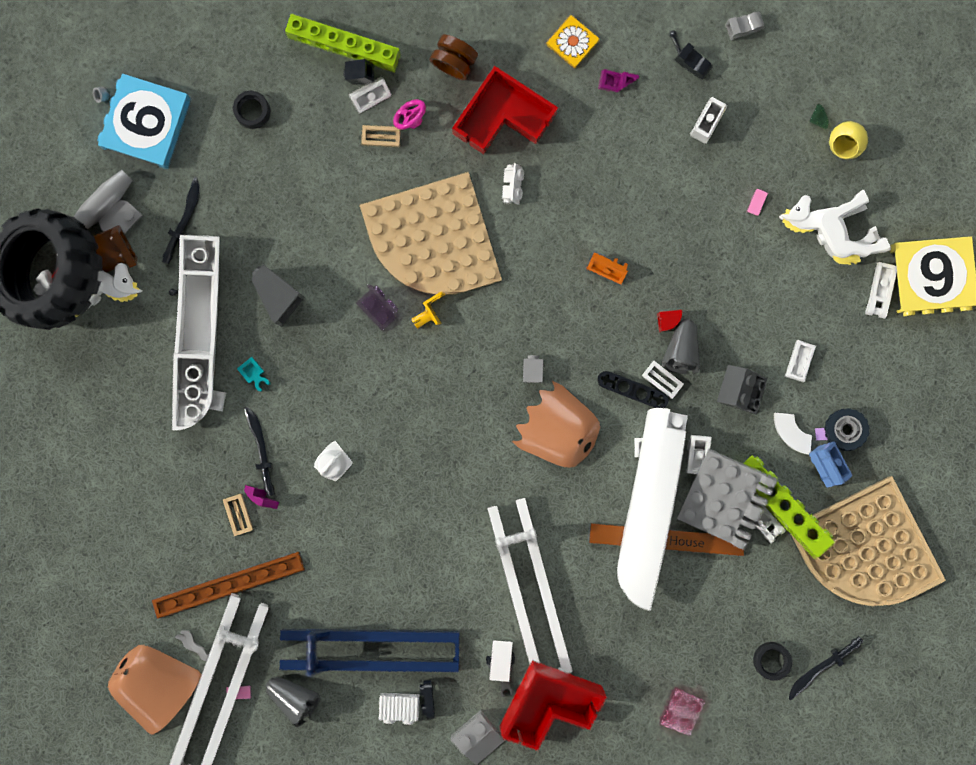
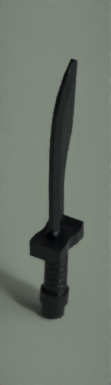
[162,177,200,264]
[244,407,275,497]
[789,636,864,700]

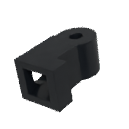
[674,42,713,79]

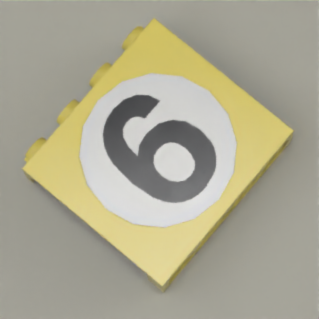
[890,236,976,316]

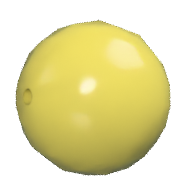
[829,121,868,160]

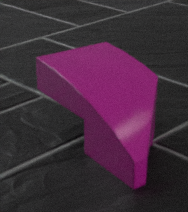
[598,69,639,92]
[244,485,279,509]

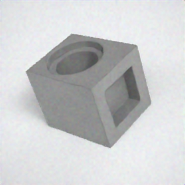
[523,355,543,383]

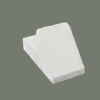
[686,435,711,474]

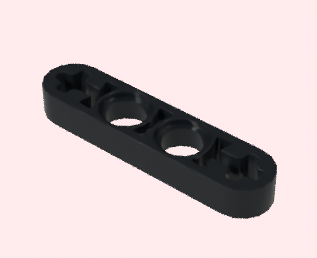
[597,371,669,408]

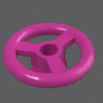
[393,99,426,130]

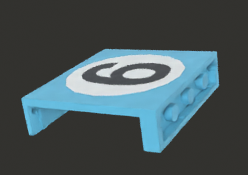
[98,74,191,169]

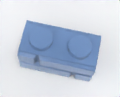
[809,441,852,488]

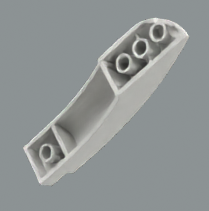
[172,235,220,430]
[617,408,687,611]

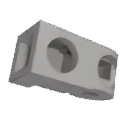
[726,12,765,40]

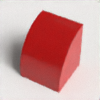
[657,310,682,333]

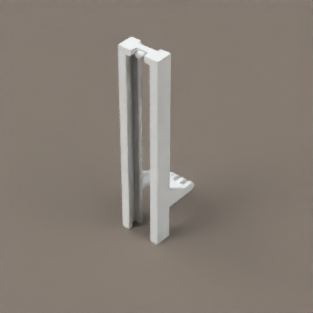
[488,498,572,673]
[170,593,269,765]

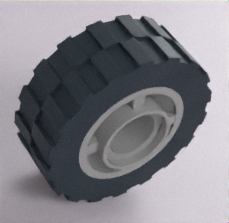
[824,408,870,451]

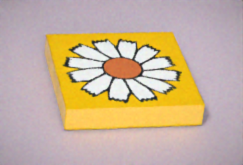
[546,15,599,68]

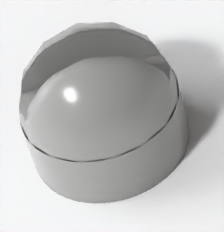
[93,87,110,103]

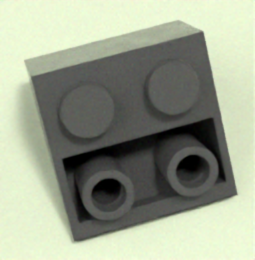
[717,365,767,415]

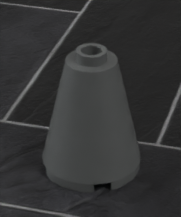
[661,319,700,374]
[265,676,321,728]

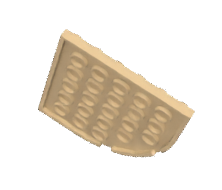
[360,172,502,295]
[791,476,946,606]

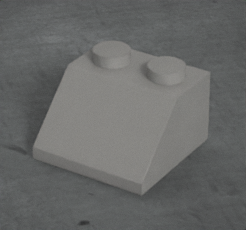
[451,710,505,765]

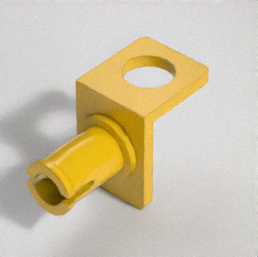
[412,291,445,329]

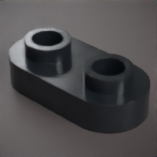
[420,679,435,719]

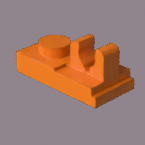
[587,252,628,284]

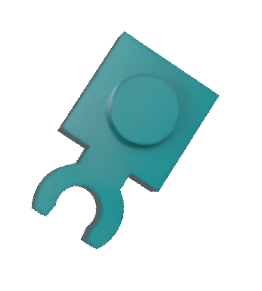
[237,357,271,392]

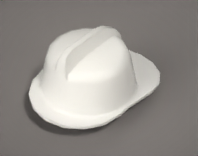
[314,441,353,481]

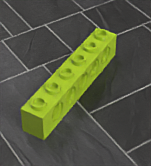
[285,14,401,72]
[743,455,835,559]

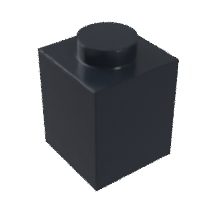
[343,59,374,85]

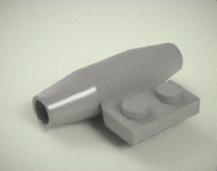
[73,170,143,234]

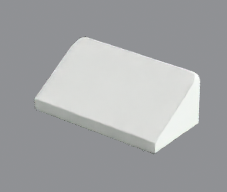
[349,77,392,114]

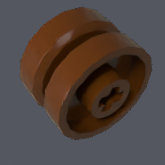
[429,34,478,80]

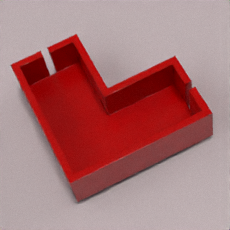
[452,66,558,155]
[500,660,607,751]

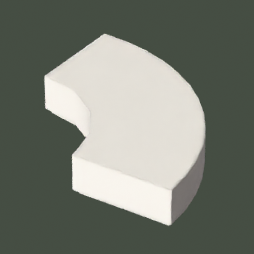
[774,413,812,455]

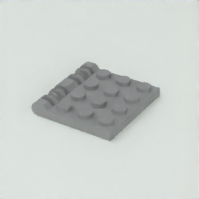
[677,449,778,550]

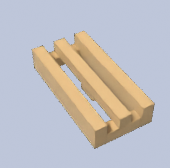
[361,125,401,147]
[223,494,254,536]

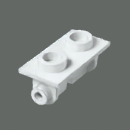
[502,163,524,205]

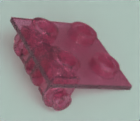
[659,687,706,736]

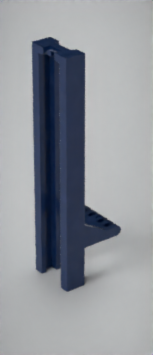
[279,629,460,676]

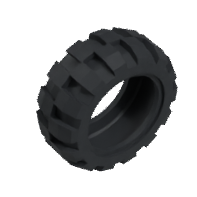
[0,208,103,330]

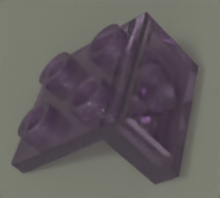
[356,284,399,331]

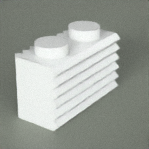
[690,97,727,144]
[379,693,420,724]

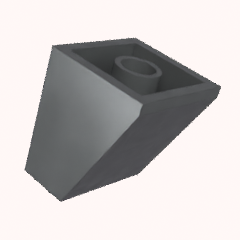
[251,264,305,327]

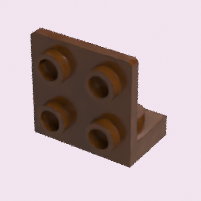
[94,225,138,273]

